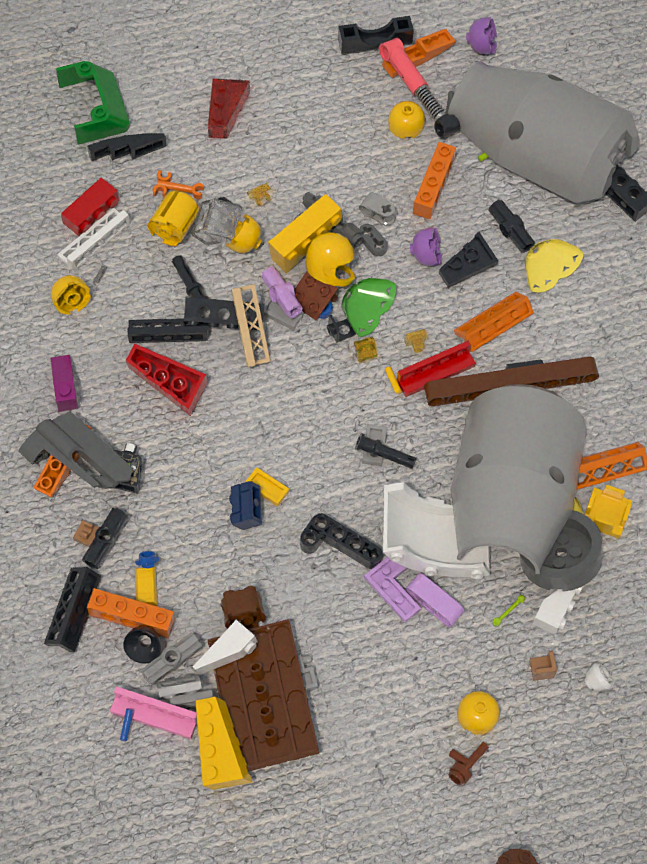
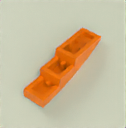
[382,29,456,78]

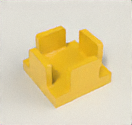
[584,485,632,539]

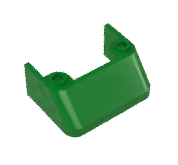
[56,61,130,145]

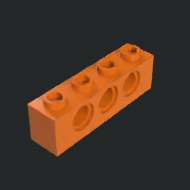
[413,142,456,219]
[87,588,175,639]

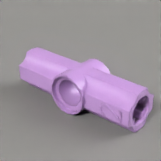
[261,266,303,318]

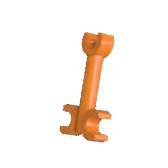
[153,170,204,199]

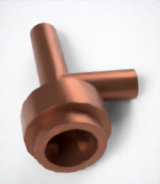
[448,742,489,785]

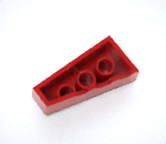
[126,343,208,416]

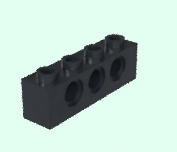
[605,165,647,222]
[183,297,264,331]

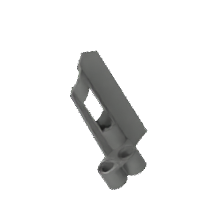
[19,411,133,489]

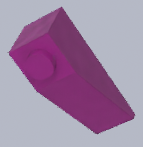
[50,354,78,412]

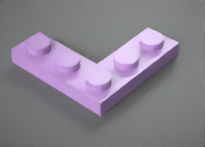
[364,557,421,623]

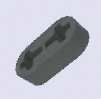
[359,224,388,256]

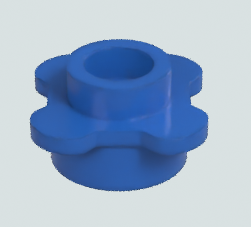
[135,551,160,568]

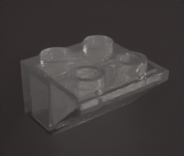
[191,199,242,246]

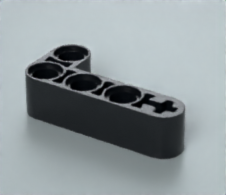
[300,513,382,569]

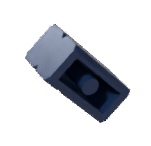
[229,481,262,530]

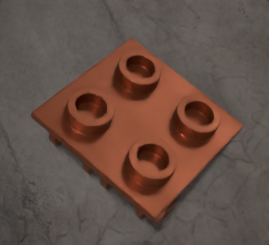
[294,271,338,321]

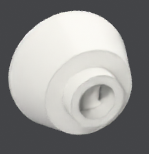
[585,663,612,691]

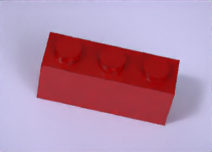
[61,177,119,236]

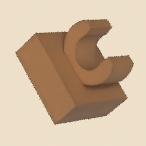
[73,520,99,547]

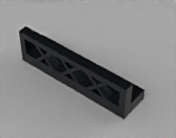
[128,318,207,343]
[44,567,101,652]

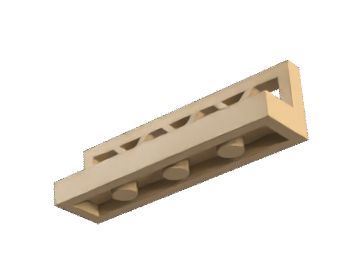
[231,284,270,367]

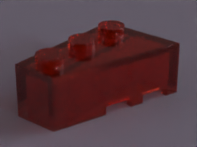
[208,78,250,139]

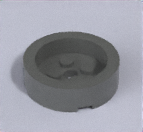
[519,511,603,591]

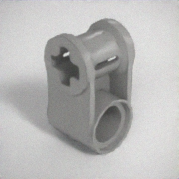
[359,192,395,226]

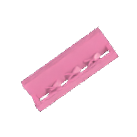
[110,686,197,739]

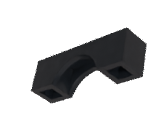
[338,16,414,54]

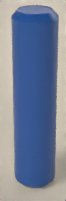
[120,708,133,741]

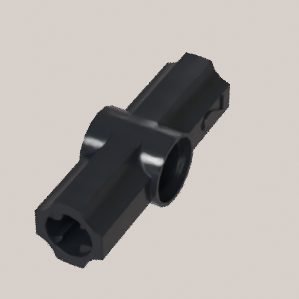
[488,200,535,253]
[82,508,128,569]

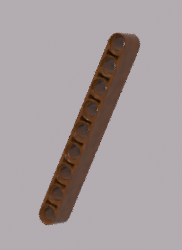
[424,356,599,406]

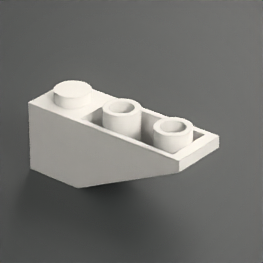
[533,586,583,635]

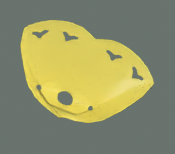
[524,239,584,293]

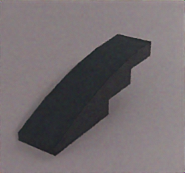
[87,133,167,161]

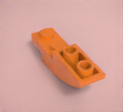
[33,424,92,498]

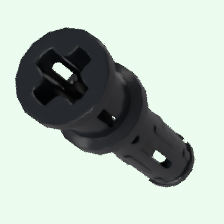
[171,255,209,309]
[355,433,416,469]

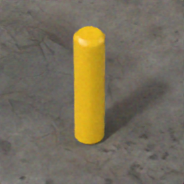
[385,366,402,394]

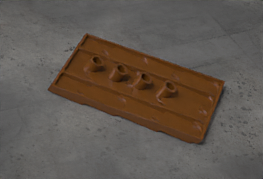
[208,619,320,772]

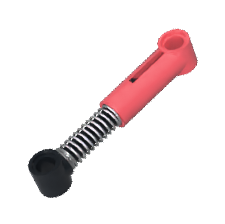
[379,38,460,138]

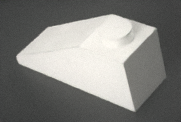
[193,620,258,675]

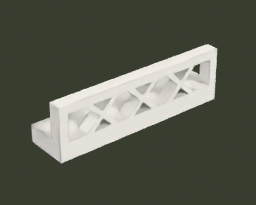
[57,208,130,271]

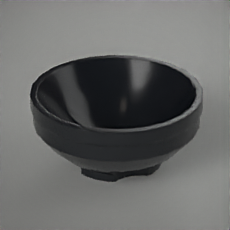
[123,626,162,664]

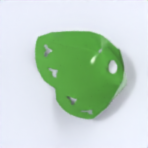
[341,278,396,337]

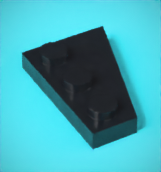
[439,232,498,288]

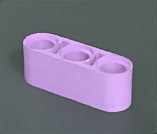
[405,573,465,627]

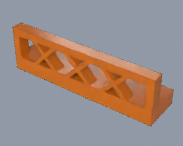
[454,291,534,352]
[576,442,647,490]

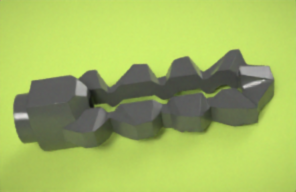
[302,192,363,249]

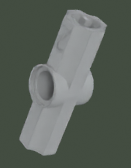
[140,632,203,686]

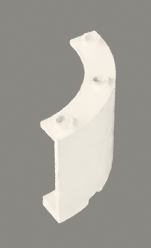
[383,482,490,579]

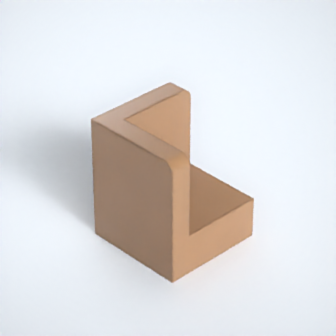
[529,651,557,681]

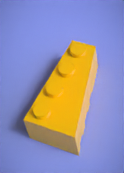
[268,194,342,274]
[196,697,253,790]

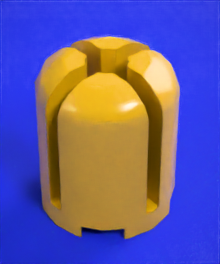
[147,190,199,246]

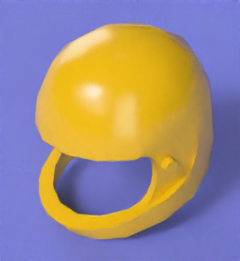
[305,232,355,287]

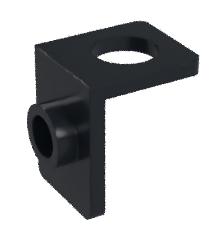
[327,315,356,343]

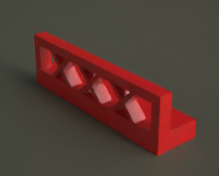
[397,340,476,397]

